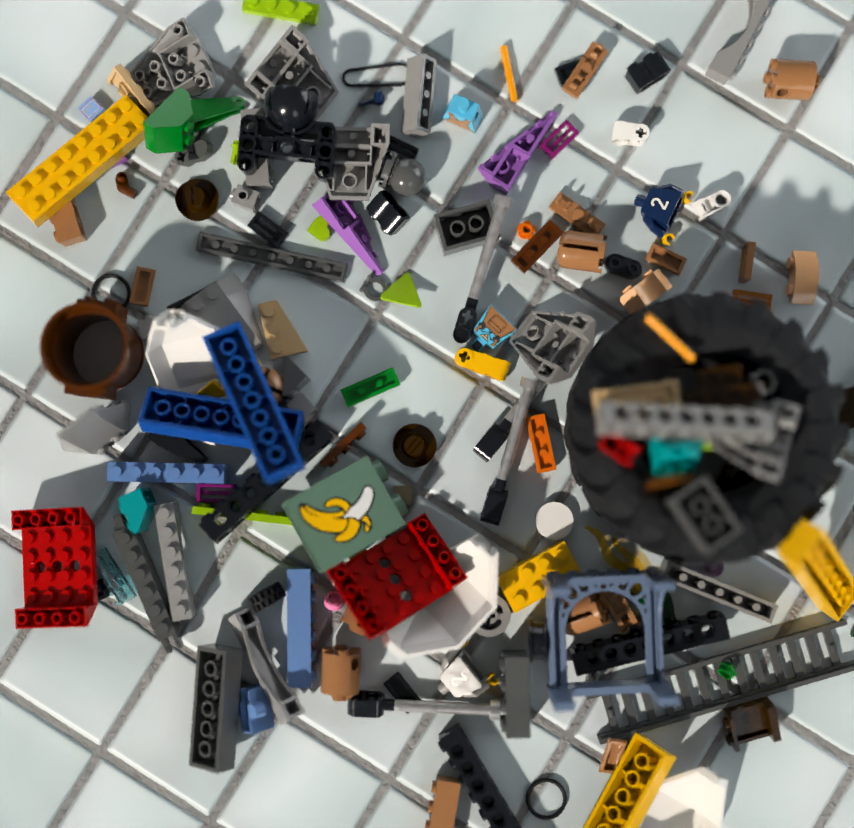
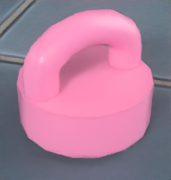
[324,591,344,611]

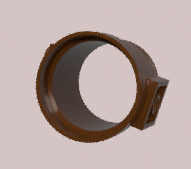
[40,296,145,401]

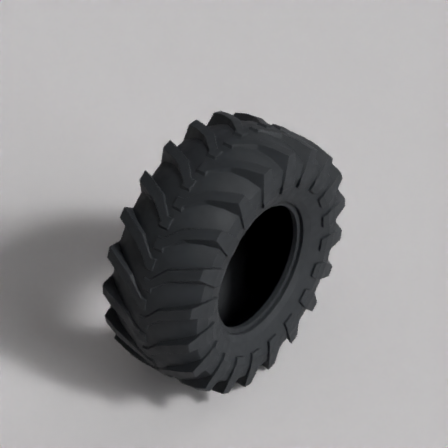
[564,291,850,564]

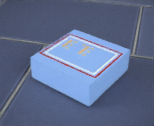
[78,96,106,122]

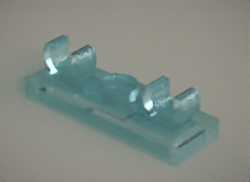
[95,548,137,605]

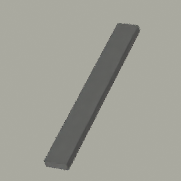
[196,232,348,283]

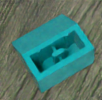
[649,438,703,478]
[118,487,158,534]

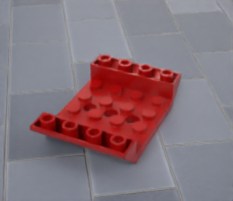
[11,507,98,629]
[326,513,468,641]

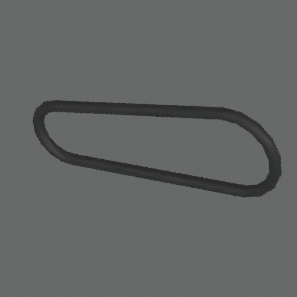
[342,62,407,87]

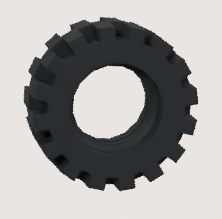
[248,581,286,612]

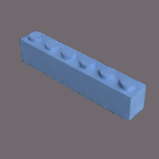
[107,462,229,484]
[287,567,317,688]

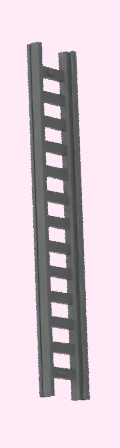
[586,619,854,745]

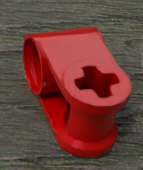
[598,435,642,468]

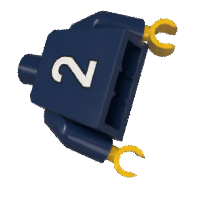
[634,184,694,246]

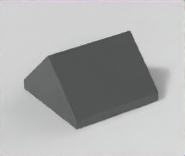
[283,356,311,398]

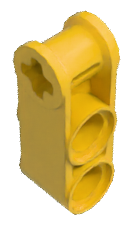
[455,348,511,382]

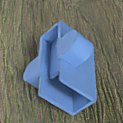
[238,683,274,734]

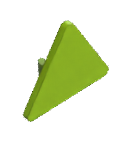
[380,272,422,308]

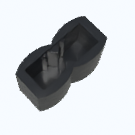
[625,51,671,94]
[366,190,410,236]

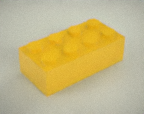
[498,540,582,613]

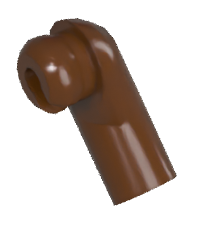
[115,172,138,199]

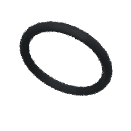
[91,274,131,307]
[526,778,567,820]

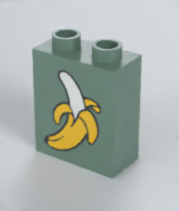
[281,456,408,573]

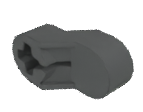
[175,140,214,167]

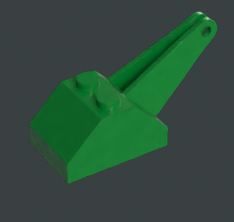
[143,87,245,154]

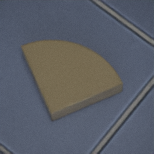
[393,486,412,505]

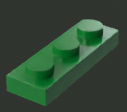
[340,367,400,408]

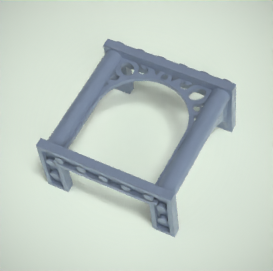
[542,566,679,712]

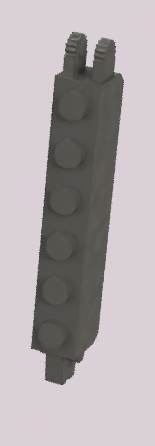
[112,514,184,654]

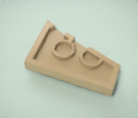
[258,300,309,360]

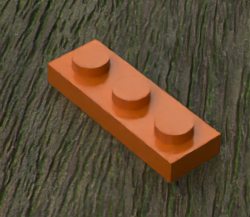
[525,413,557,474]

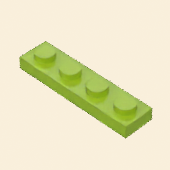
[242,0,319,26]

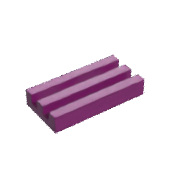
[539,119,580,160]
[196,483,236,503]

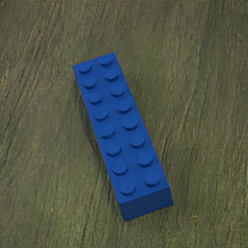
[202,321,306,485]
[137,386,305,450]

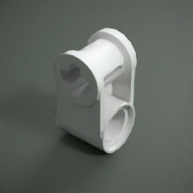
[611,121,650,147]
[691,190,731,222]

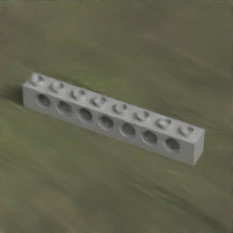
[596,400,776,444]

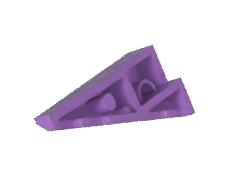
[478,110,558,196]
[312,193,385,276]

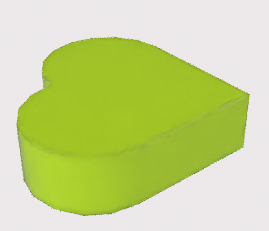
[307,216,330,242]

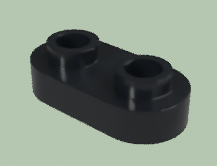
[604,254,642,280]

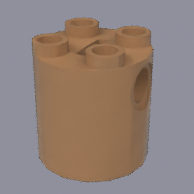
[763,58,821,101]
[321,645,361,701]

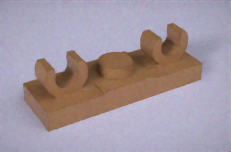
[561,42,609,100]
[548,192,606,234]

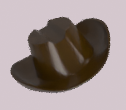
[175,179,219,221]
[393,424,437,468]

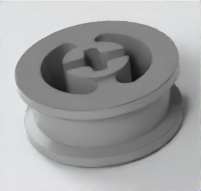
[475,594,511,637]

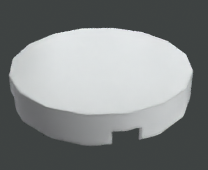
[535,501,574,540]

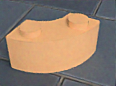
[785,250,819,305]
[618,269,673,314]

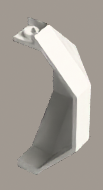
[144,309,229,445]
[381,533,498,659]
[639,767,728,828]

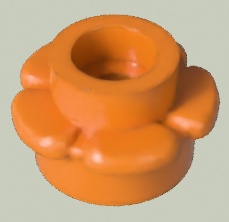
[517,221,536,239]

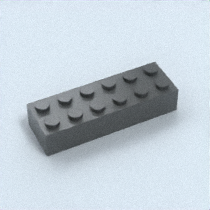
[189,643,243,774]

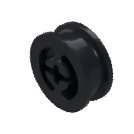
[528,618,548,663]

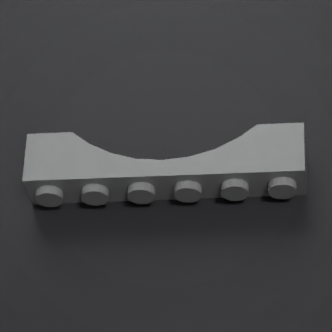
[705,0,772,85]
[153,501,197,622]
[228,605,305,725]

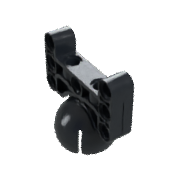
[237,85,338,183]

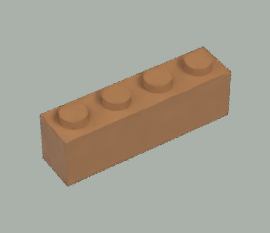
[49,198,87,247]
[425,774,461,828]

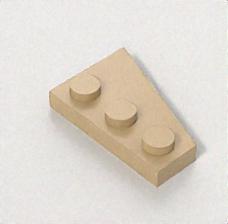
[106,63,156,117]

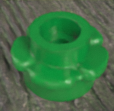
[718,662,737,680]

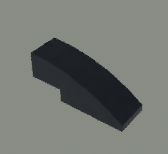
[147,433,209,461]

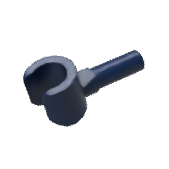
[358,91,384,107]

